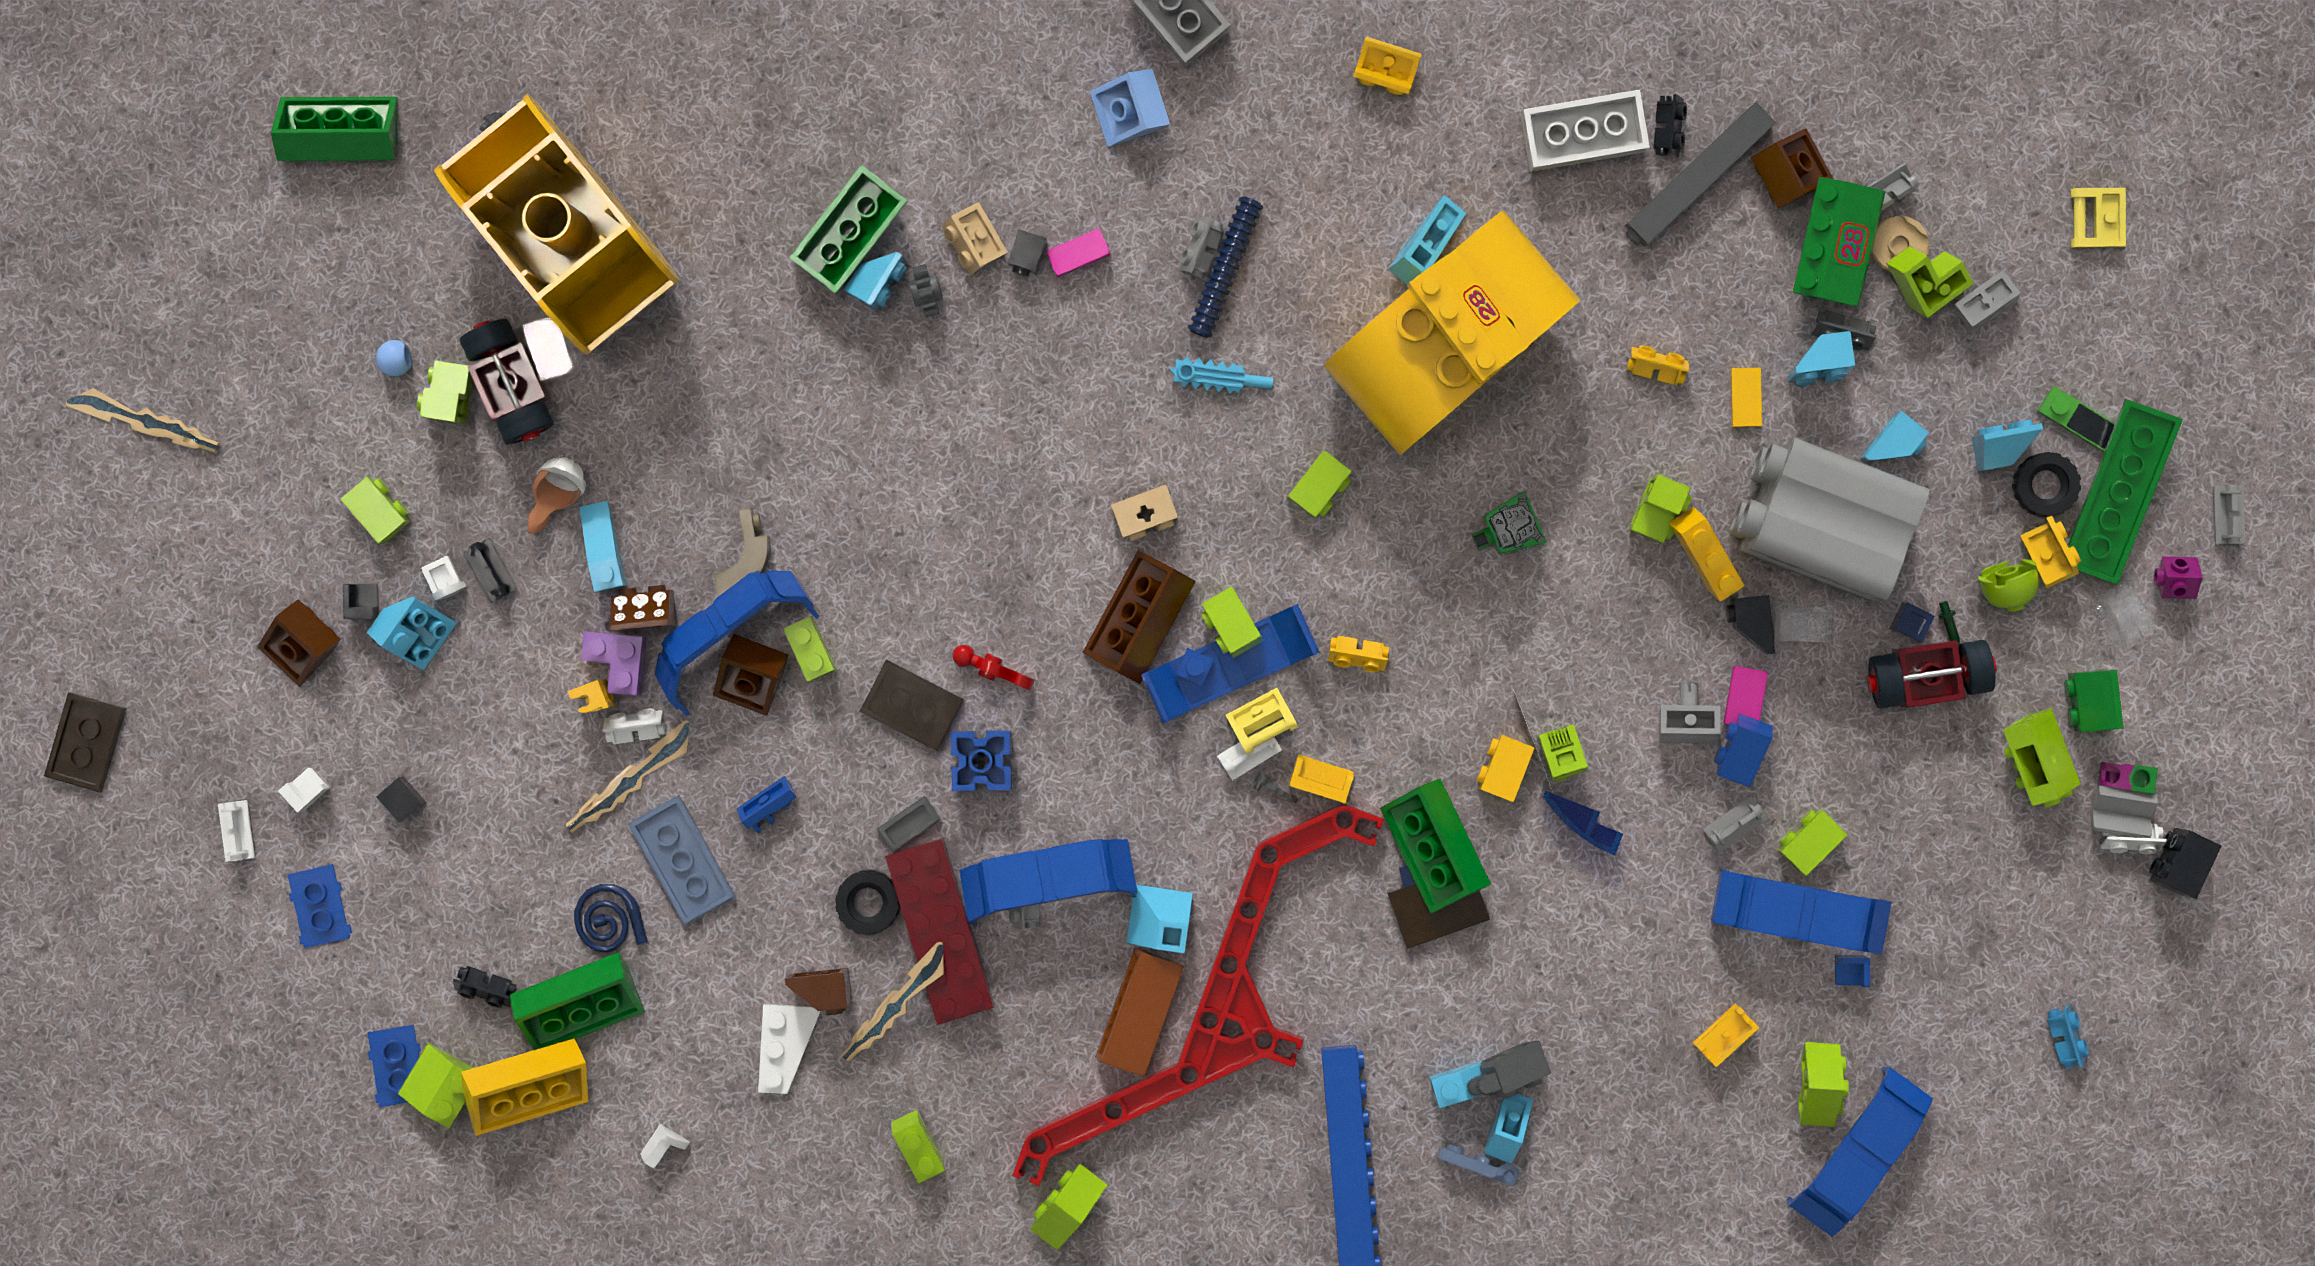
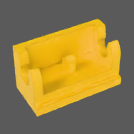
[567,679,617,713]
[1289,754,1354,803]
[1692,1003,1760,1067]

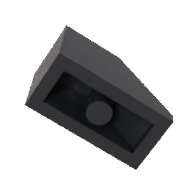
[1726,595,1775,654]

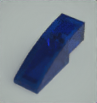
[1541,790,1623,855]

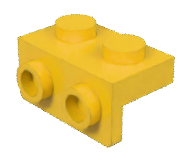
[1353,36,1422,95]
[2020,515,2081,589]

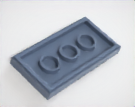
[627,795,736,925]

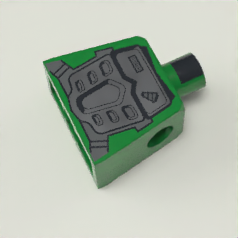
[1472,491,1546,554]

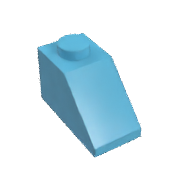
[1860,411,1929,462]
[1484,1094,1533,1164]

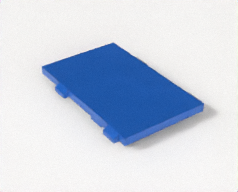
[287,864,352,948]
[367,1025,421,1107]

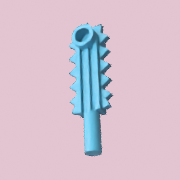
[1170,356,1273,394]

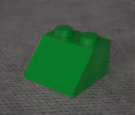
[2064,669,2124,732]

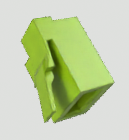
[1537,724,1588,783]

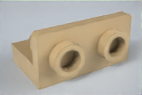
[942,202,1008,275]

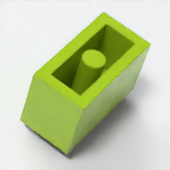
[1287,450,1352,518]
[340,476,410,544]
[1201,586,1263,658]
[783,616,837,682]
[1777,809,1848,876]
[891,1110,945,1183]

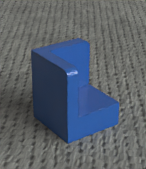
[1835,955,1870,987]

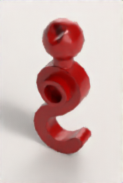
[952,645,1035,690]

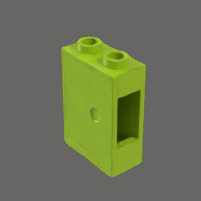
[2003,707,2081,808]

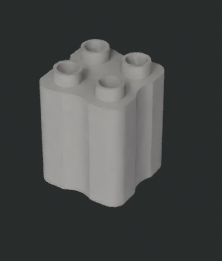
[1729,437,1929,601]

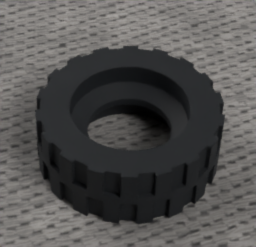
[2012,452,2081,517]
[835,870,900,935]

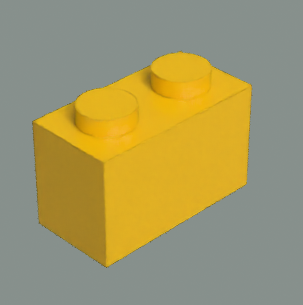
[1476,734,1535,802]

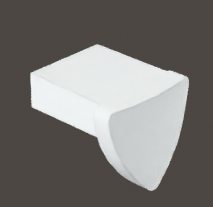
[421,556,467,601]
[640,1124,690,1168]

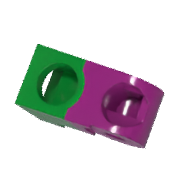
[2098,762,2158,794]

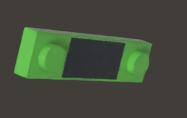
[2037,386,2115,452]

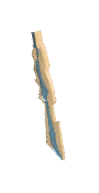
[66,388,220,453]
[565,721,690,833]
[842,942,944,1062]

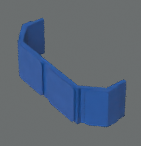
[655,570,820,717]
[1141,604,1320,723]
[959,839,1138,927]
[1711,869,1892,954]
[1786,1066,1933,1237]

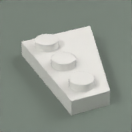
[758,1004,821,1094]

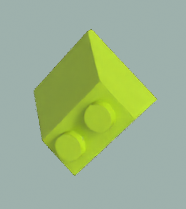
[398,1042,474,1128]

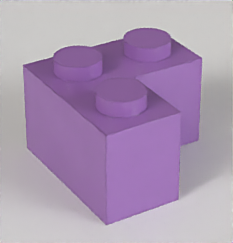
[581,631,647,696]

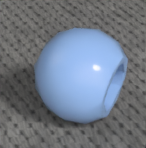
[376,340,412,377]

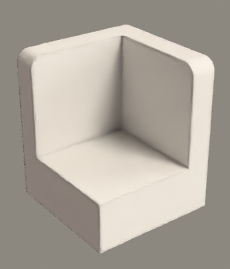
[278,768,329,813]

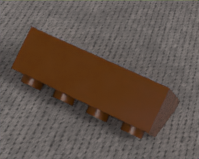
[1082,550,1196,684]

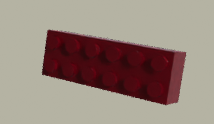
[885,838,995,1025]

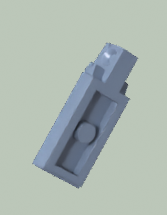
[1436,1144,1519,1186]

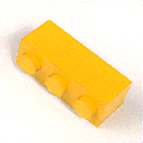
[1669,507,1745,602]

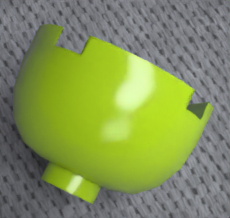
[1978,559,2039,612]

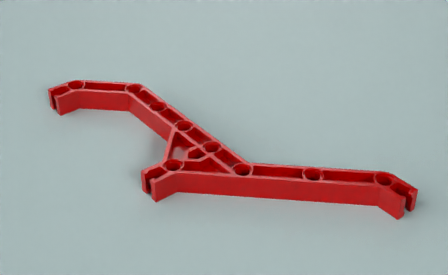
[1012,804,1384,1186]

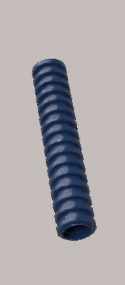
[1188,196,1263,338]

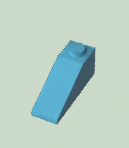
[1388,195,1466,285]
[579,501,628,592]
[1429,1061,1483,1108]

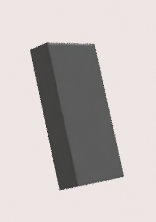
[877,796,941,853]

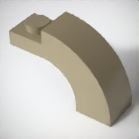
[714,508,770,597]

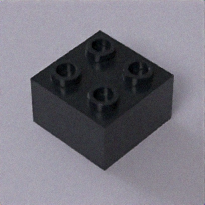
[2149,828,2222,899]

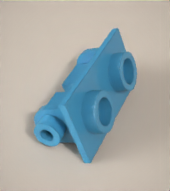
[2047,1004,2089,1068]

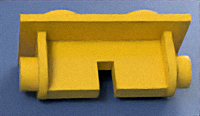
[1626,345,1689,386]
[1327,635,1389,673]

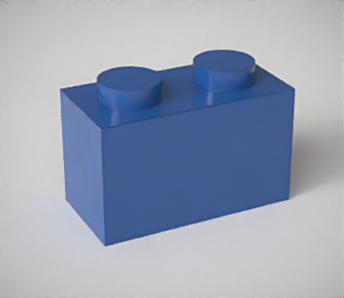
[1714,713,1773,787]

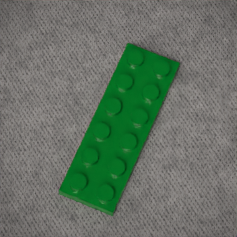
[2067,399,2183,584]

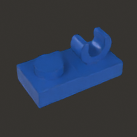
[737,776,797,833]

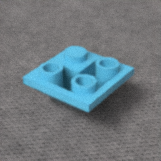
[844,252,907,310]
[1787,331,1855,386]
[1971,419,2043,472]
[366,596,457,670]
[1126,885,1193,953]

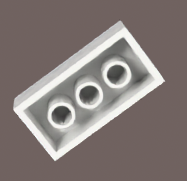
[1520,90,1650,172]

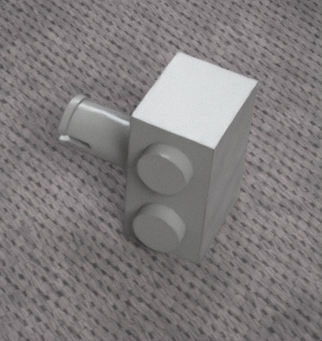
[1659,680,1721,743]

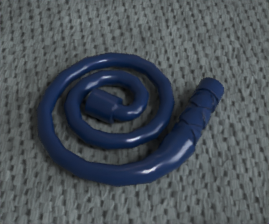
[574,884,648,953]

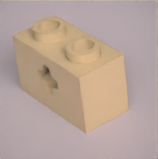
[1111,485,1178,541]

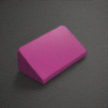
[1046,228,1111,278]
[1723,666,1768,724]

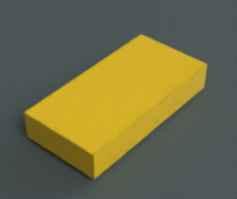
[1730,368,1762,427]

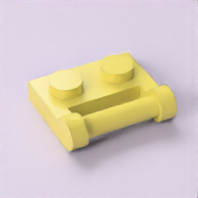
[2071,188,2126,248]
[1226,688,1298,754]

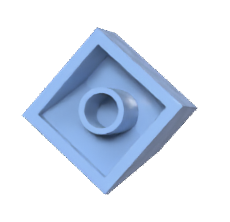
[1090,69,1170,147]

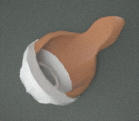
[527,457,586,534]

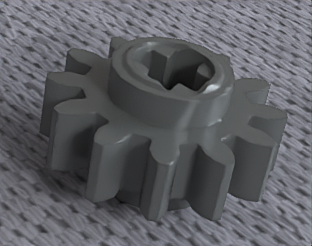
[909,264,943,317]

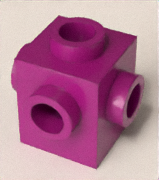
[2154,556,2203,599]

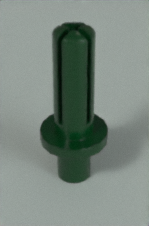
[1938,601,1960,643]

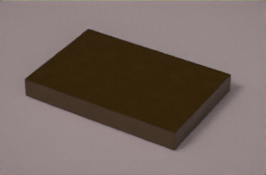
[859,659,964,751]
[44,692,126,792]
[1387,884,1490,949]

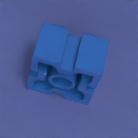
[951,730,1012,791]

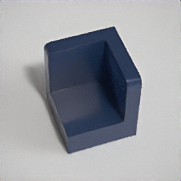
[1889,603,1935,642]

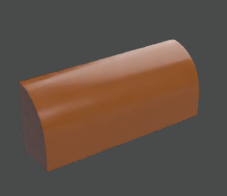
[1095,947,1184,1076]

